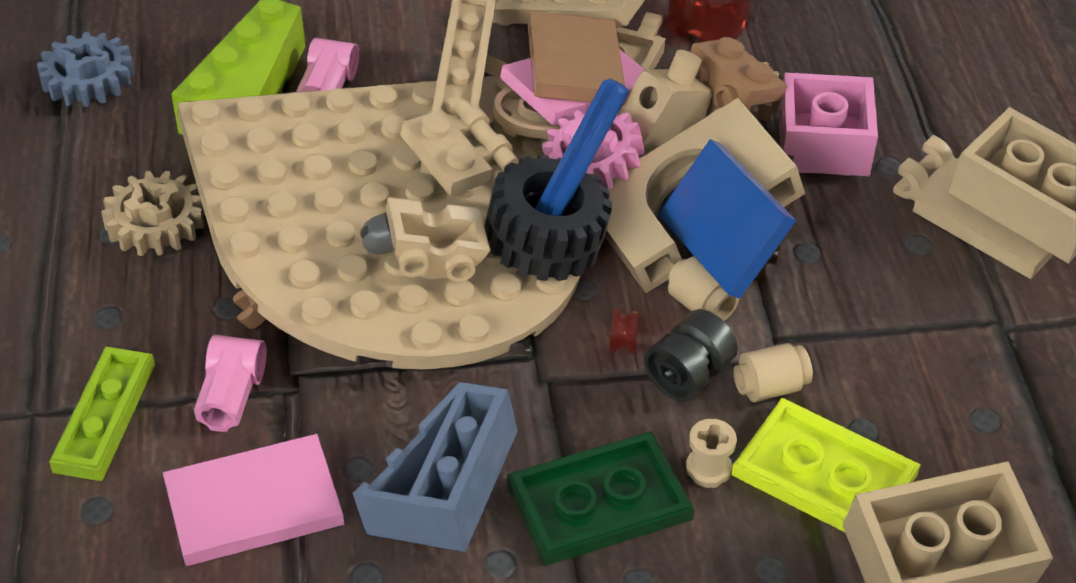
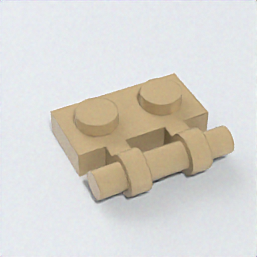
[400,99,519,196]

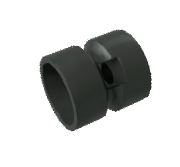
[644,309,738,402]

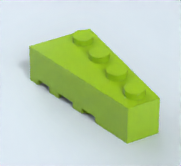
[171,0,305,135]

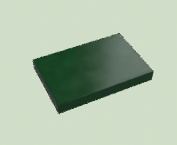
[507,431,694,566]

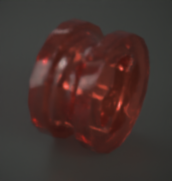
[609,308,639,354]

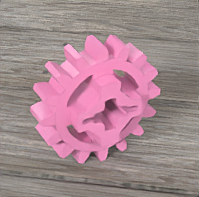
[542,109,644,189]

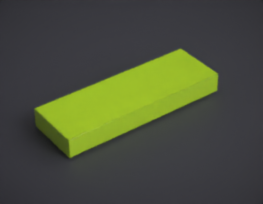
[49,346,155,481]

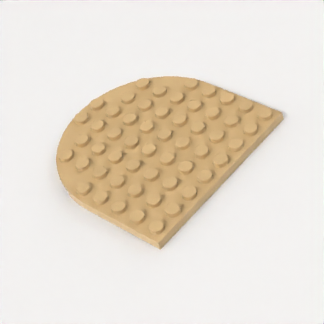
[177,76,581,369]

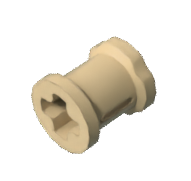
[686,419,737,488]

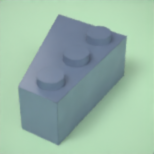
[353,382,518,552]

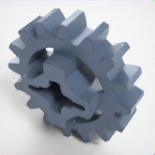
[37,32,135,107]

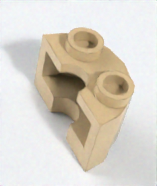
[386,197,490,282]

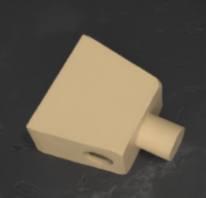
[617,50,712,155]

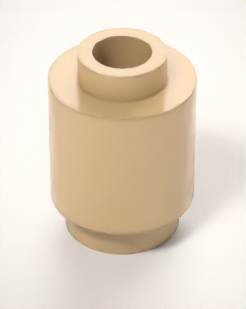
[668,256,740,321]
[733,343,813,402]

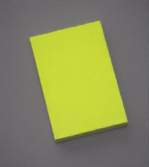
[731,398,920,532]

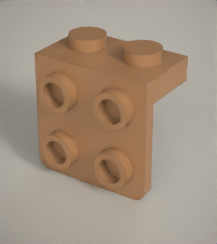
[690,37,788,118]

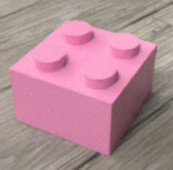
[779,73,878,176]

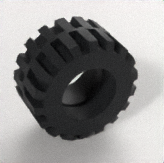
[485,155,612,281]

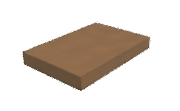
[528,11,625,104]

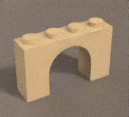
[600,98,805,293]

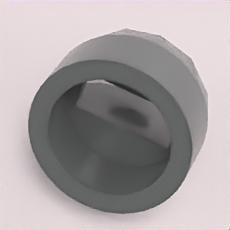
[360,212,394,255]

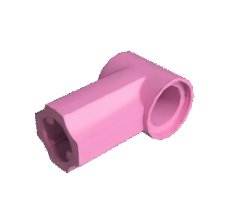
[296,38,359,93]
[194,335,267,432]

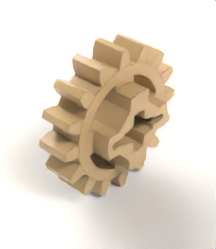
[101,171,205,256]

